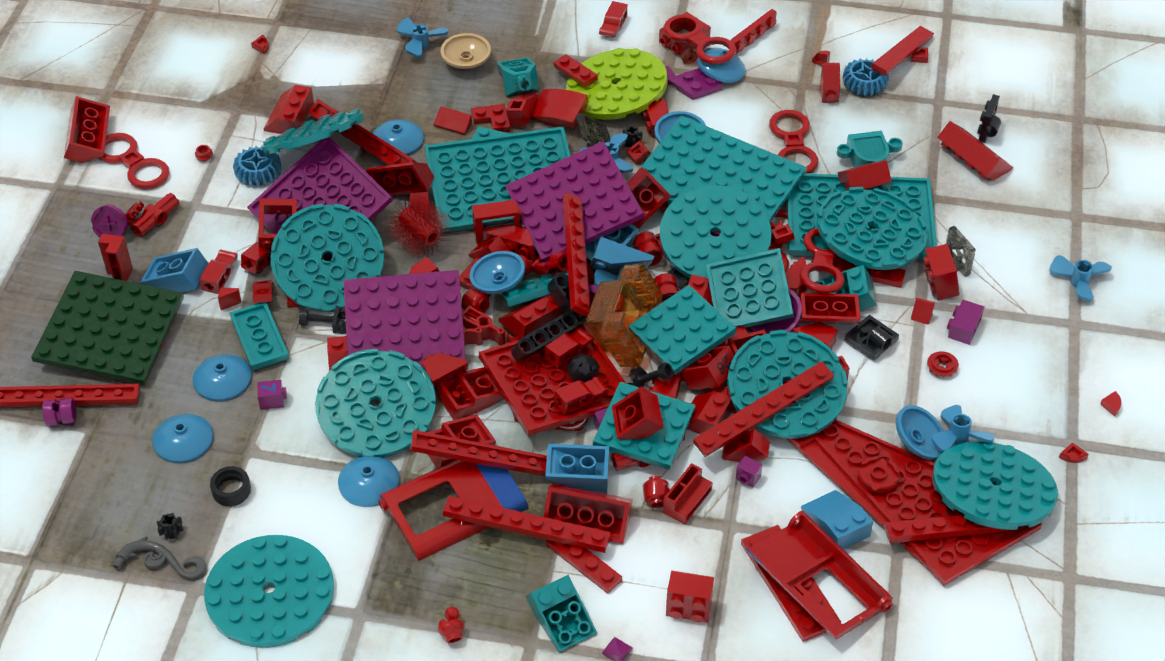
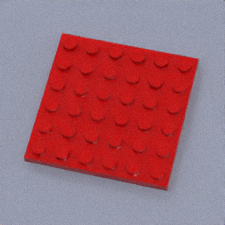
[478,324,627,436]

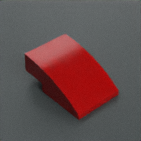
[530,89,589,130]
[436,367,504,420]
[427,414,496,468]

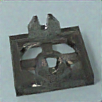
[576,113,610,148]
[946,226,976,277]

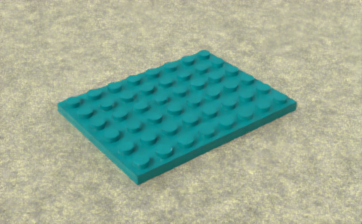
[641,116,807,222]
[424,127,571,233]
[787,173,937,261]

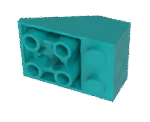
[813,264,877,311]
[525,575,597,652]

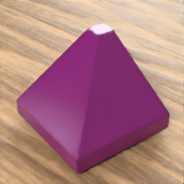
[602,637,633,661]

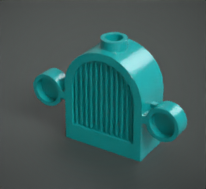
[837,130,903,167]

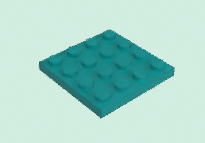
[706,248,794,328]
[628,285,737,375]
[593,382,695,470]

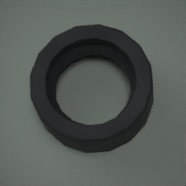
[210,466,251,506]

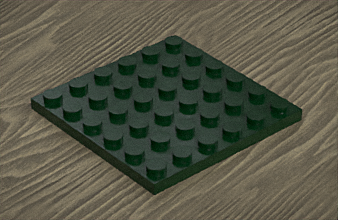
[31,271,184,385]

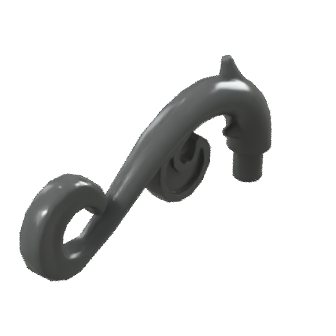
[112,536,206,580]

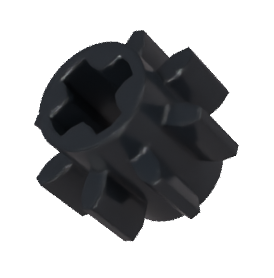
[622,126,643,147]
[156,513,183,540]

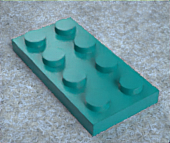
[501,270,568,307]
[229,302,289,371]

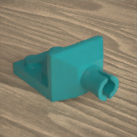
[496,57,539,96]

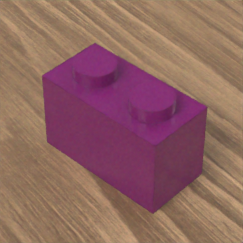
[947,299,985,345]

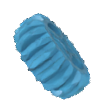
[842,58,889,97]
[233,146,282,187]

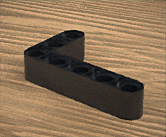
[511,273,592,361]

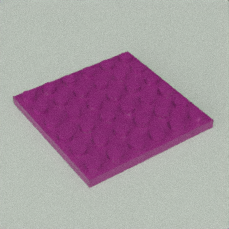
[247,137,393,261]
[505,141,645,262]
[343,270,467,380]

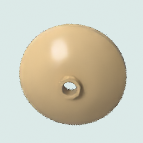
[441,33,491,69]

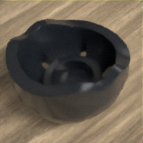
[567,354,599,383]

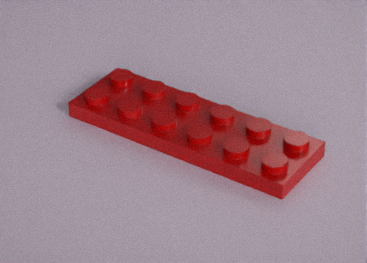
[741,525,841,642]

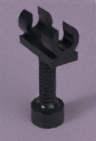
[299,306,346,334]
[627,363,673,388]

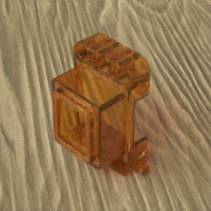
[586,264,662,368]

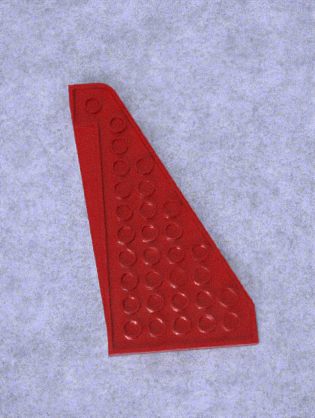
[786,420,1042,586]

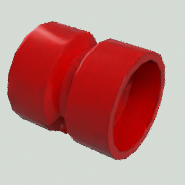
[633,231,663,266]
[652,273,679,304]

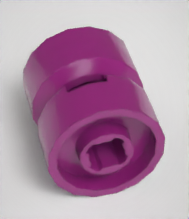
[43,398,77,426]

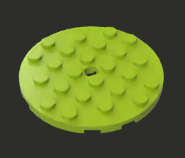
[566,48,668,120]

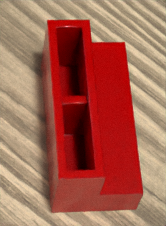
[837,160,892,191]
[98,234,133,281]
[663,463,713,525]

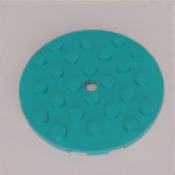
[262,109,365,154]
[660,185,771,278]
[817,187,928,270]
[271,204,384,312]
[727,330,848,439]
[315,349,436,458]
[932,442,1058,530]
[204,535,334,648]

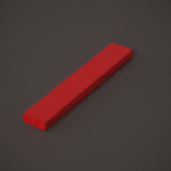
[871,26,934,76]

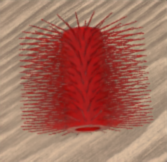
[385,193,453,260]

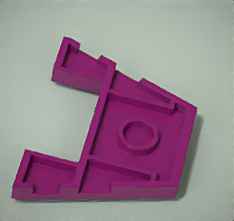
[665,65,723,100]

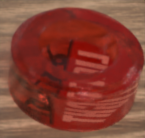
[681,48,697,64]

